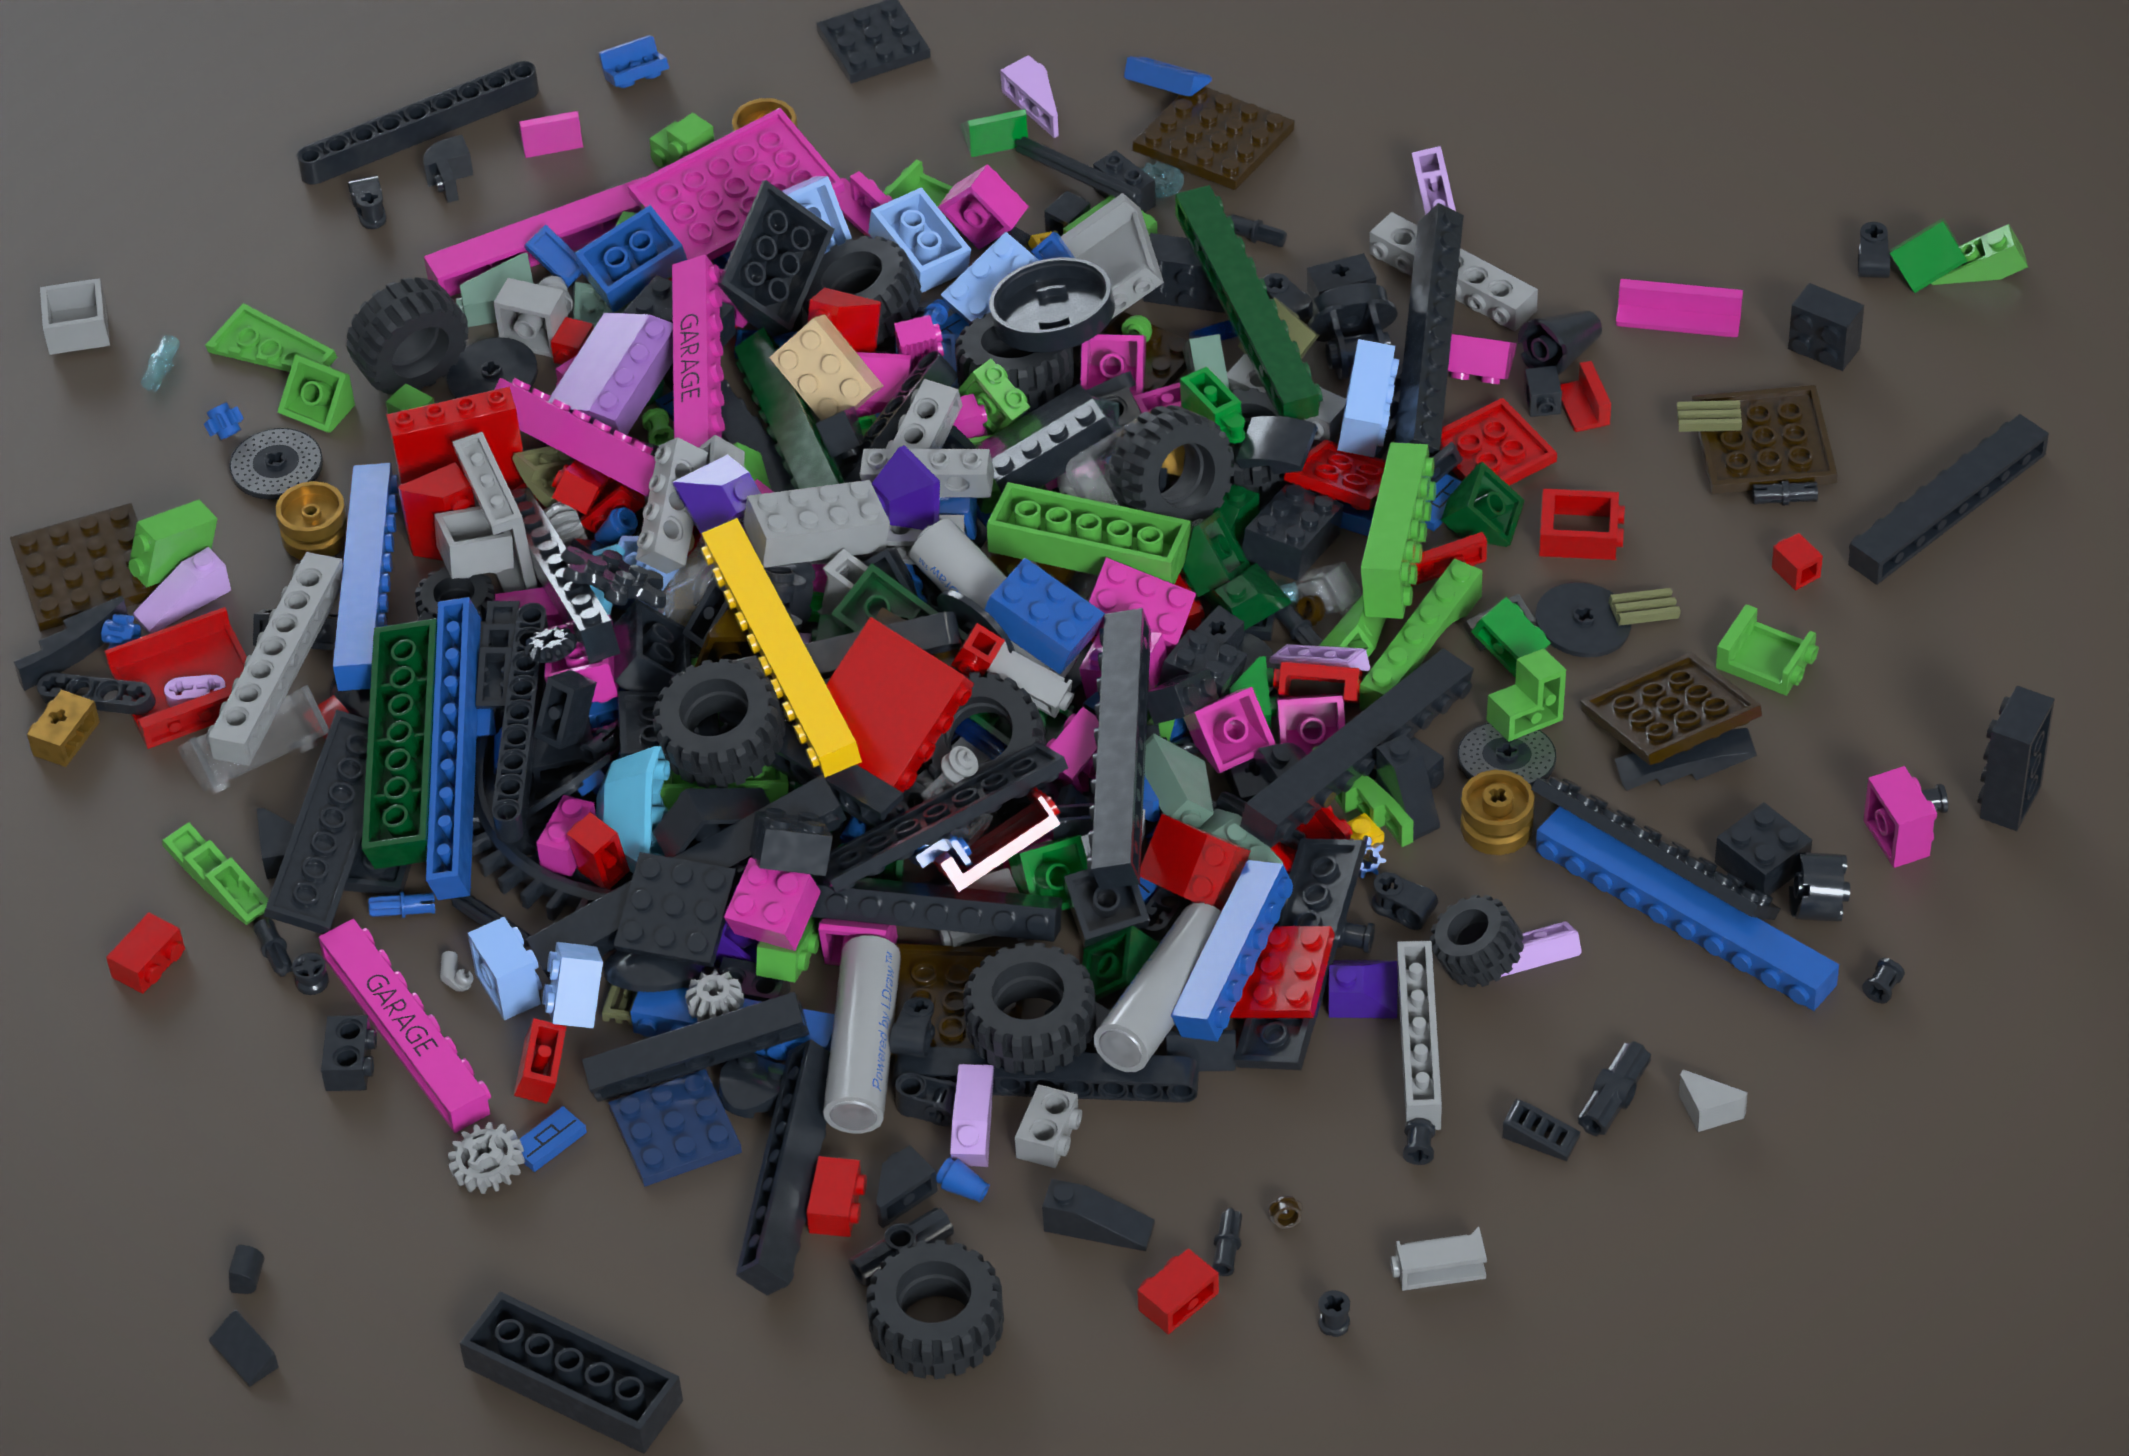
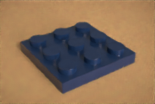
[609,1069,742,1187]

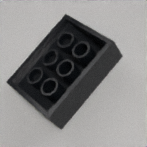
[718,180,835,337]
[973,383,1118,494]

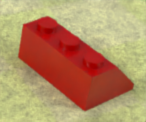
[808,287,881,353]
[398,462,476,561]

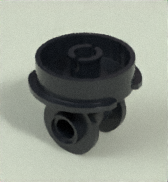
[1307,283,1398,380]
[764,562,816,631]

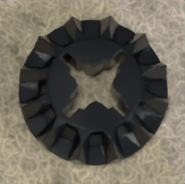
[524,626,577,663]

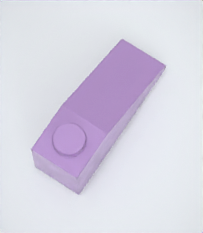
[1000,55,1059,138]
[1412,146,1456,214]
[133,547,231,634]
[950,1064,994,1167]

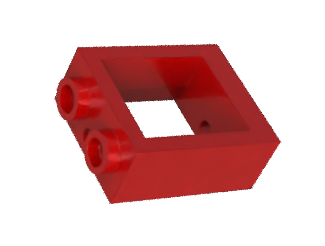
[1539,489,1625,560]

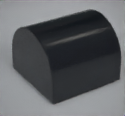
[229,1244,265,1294]

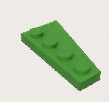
[205,303,337,372]

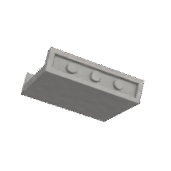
[1061,193,1164,318]
[452,432,538,593]

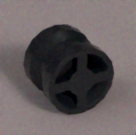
[292,952,329,995]

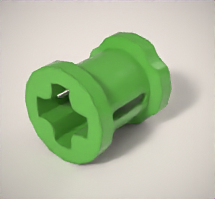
[642,408,674,446]

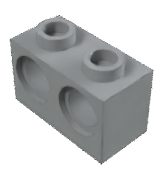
[1015,1084,1082,1168]

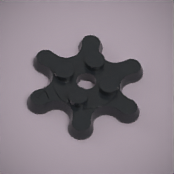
[560,546,666,609]

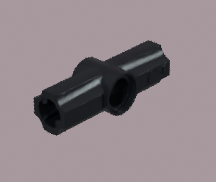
[1578,1041,1651,1137]
[849,1207,954,1286]

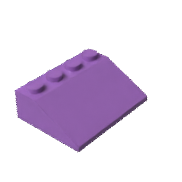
[549,313,673,435]

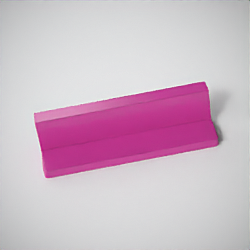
[1616,279,1743,337]

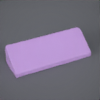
[1269,644,1370,671]
[1501,921,1582,977]

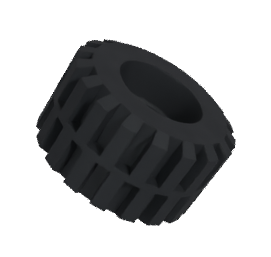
[415,566,495,622]
[1430,894,1524,988]

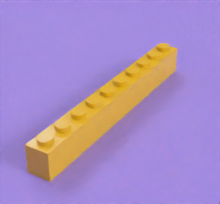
[700,518,862,778]

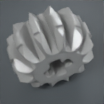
[544,502,587,548]
[685,969,744,1022]

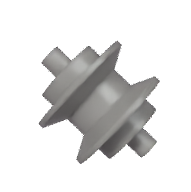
[941,746,978,783]

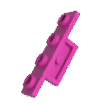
[836,171,893,239]

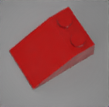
[1140,814,1251,912]

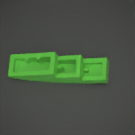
[1312,746,1414,847]
[162,822,269,925]

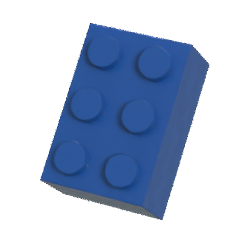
[575,205,687,313]
[984,558,1105,674]

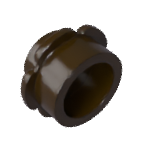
[1296,595,1325,626]
[1268,1196,1303,1229]

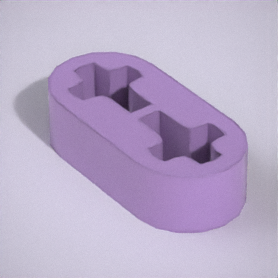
[164,675,226,707]

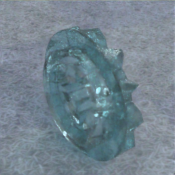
[1141,161,1184,198]

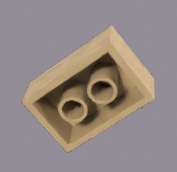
[769,314,883,421]

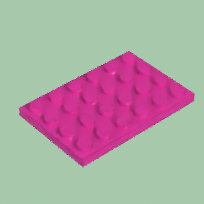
[628,108,845,261]

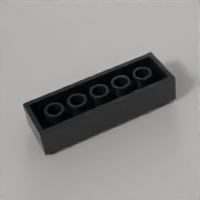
[460,1291,683,1454]

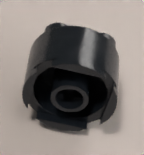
[1789,852,1850,921]

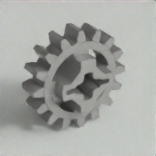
[448,1122,525,1194]

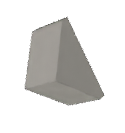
[1679,1069,1748,1132]

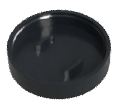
[989,257,1115,353]

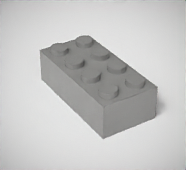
[743,480,890,568]

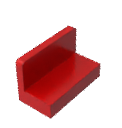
[1560,361,1611,432]

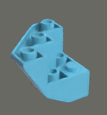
[596,746,670,874]

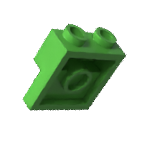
[958,359,1030,435]

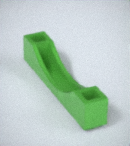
[1360,559,1483,711]

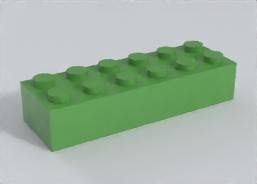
[1361,443,1436,619]
[987,482,1191,584]

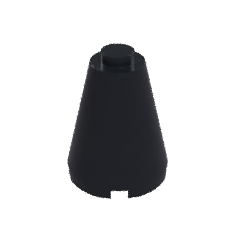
[1518,311,1602,375]

